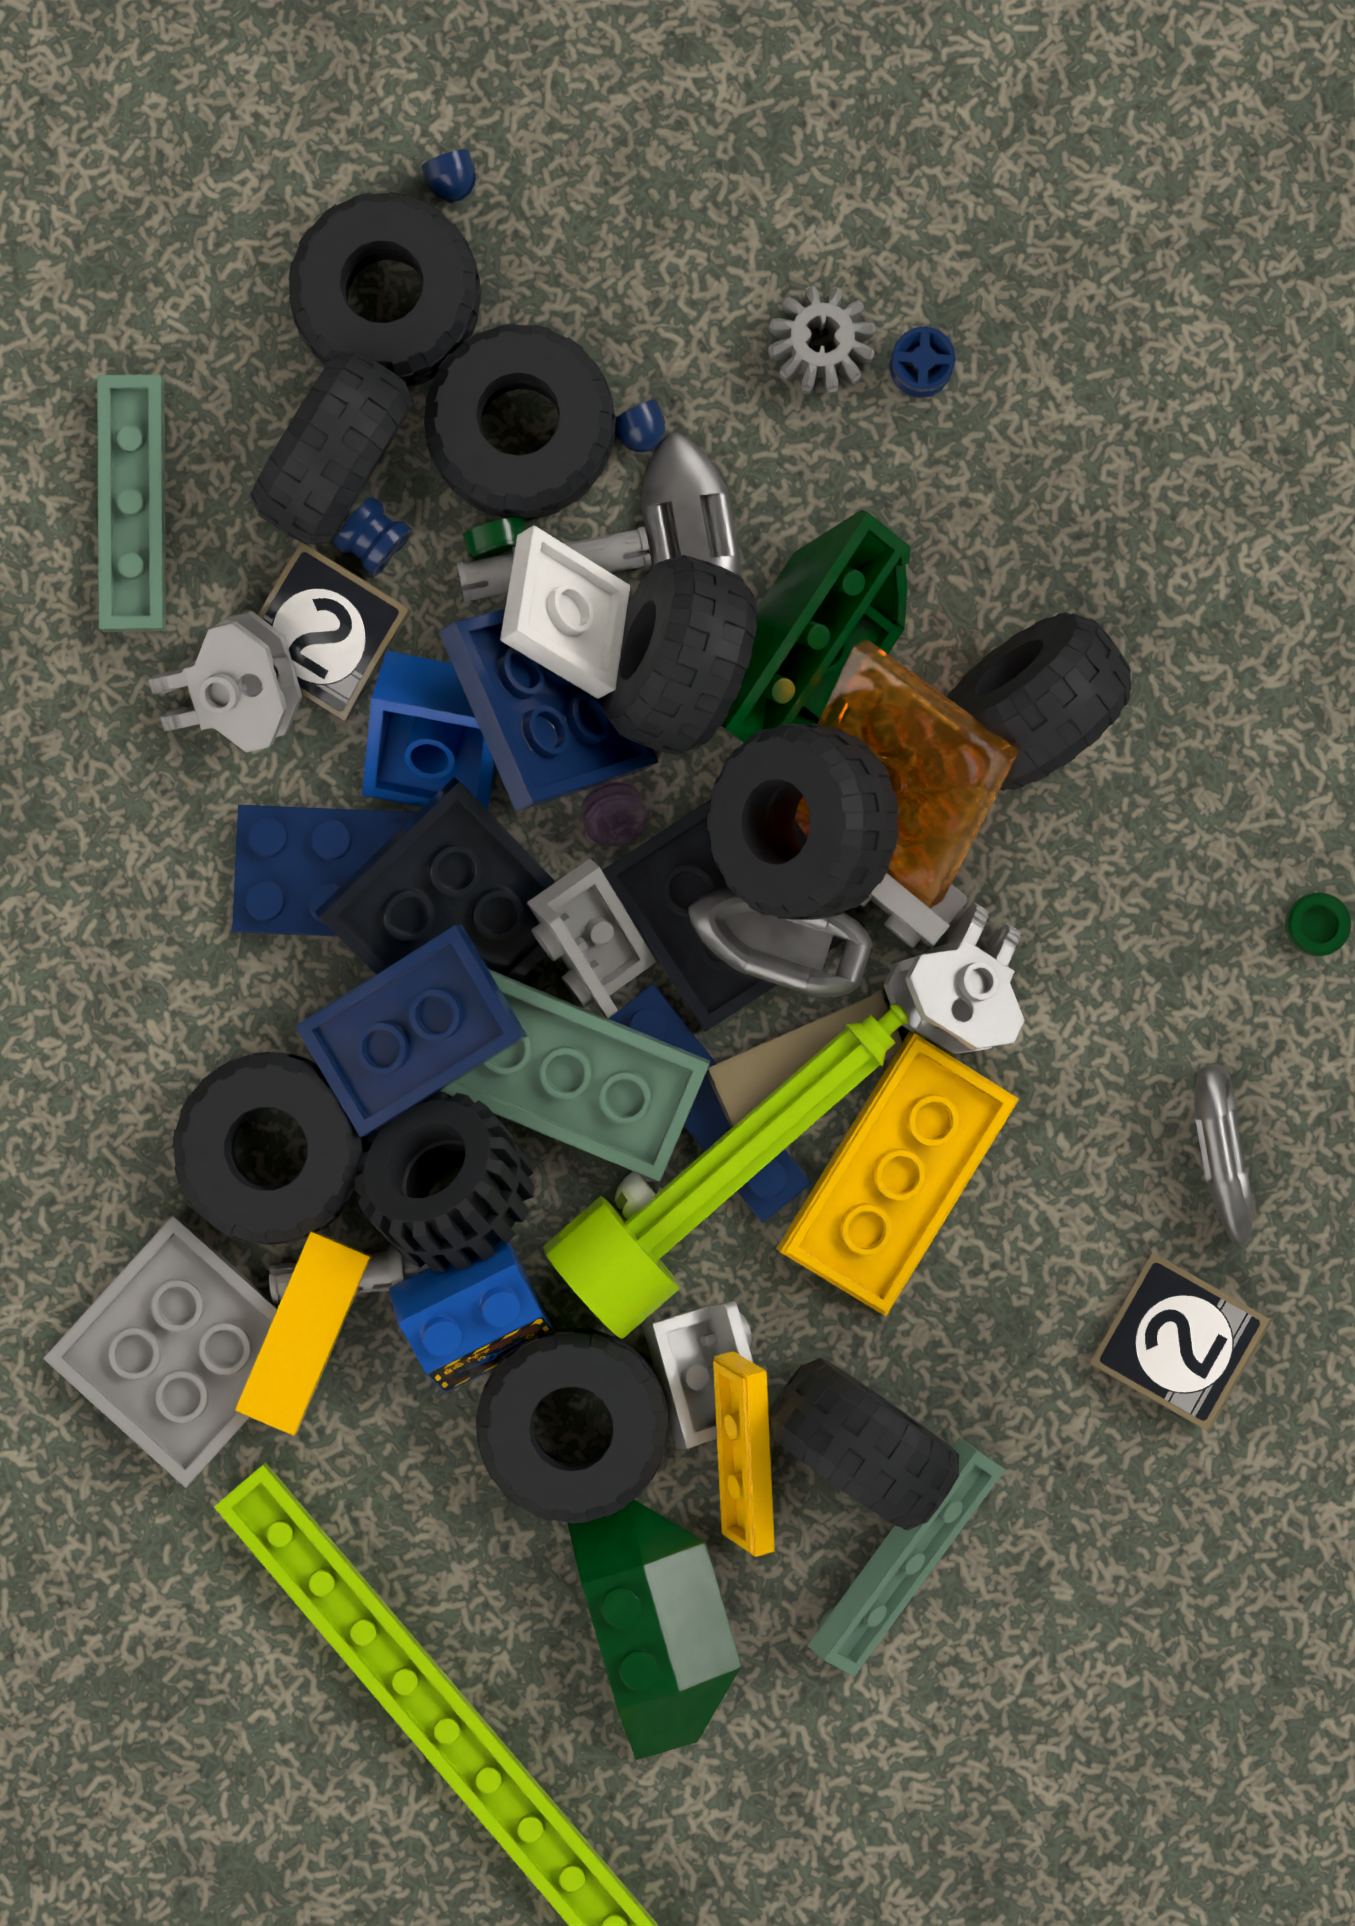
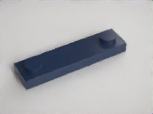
[609,984,812,1223]

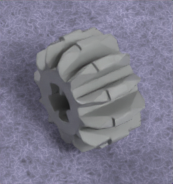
[768,286,875,396]

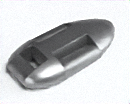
[641,432,741,576]
[689,888,873,997]
[1194,1063,1253,1247]

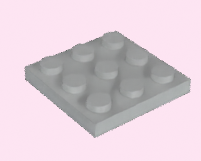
[43,1214,278,1488]

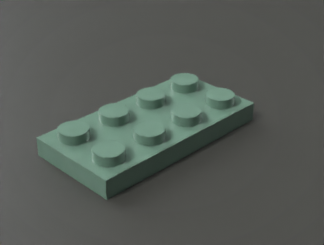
[440,969,710,1182]

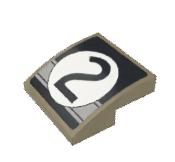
[258,542,411,722]
[1089,1252,1272,1432]

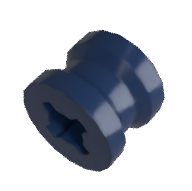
[889,326,956,398]
[333,496,413,578]

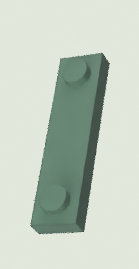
[97,374,166,632]
[807,1437,1005,1677]

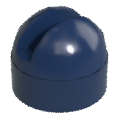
[421,149,476,202]
[615,399,665,453]

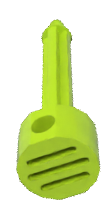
[543,1003,909,1339]

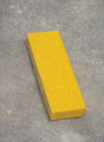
[235,1231,372,1436]
[713,1351,775,1557]

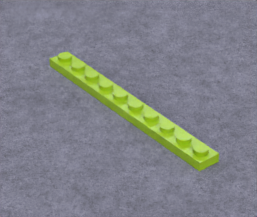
[214,1462,659,1926]

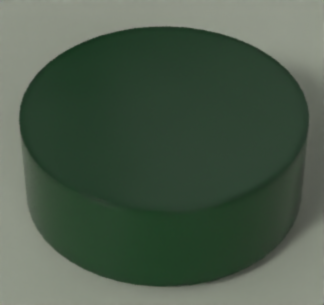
[462,516,527,559]
[1285,892,1351,957]

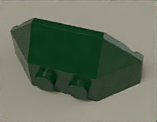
[721,510,911,743]
[567,1499,742,1760]

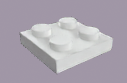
[500,525,630,699]

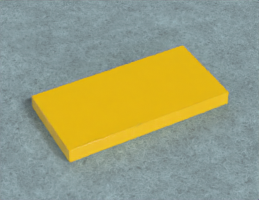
[776,1031,1019,1316]

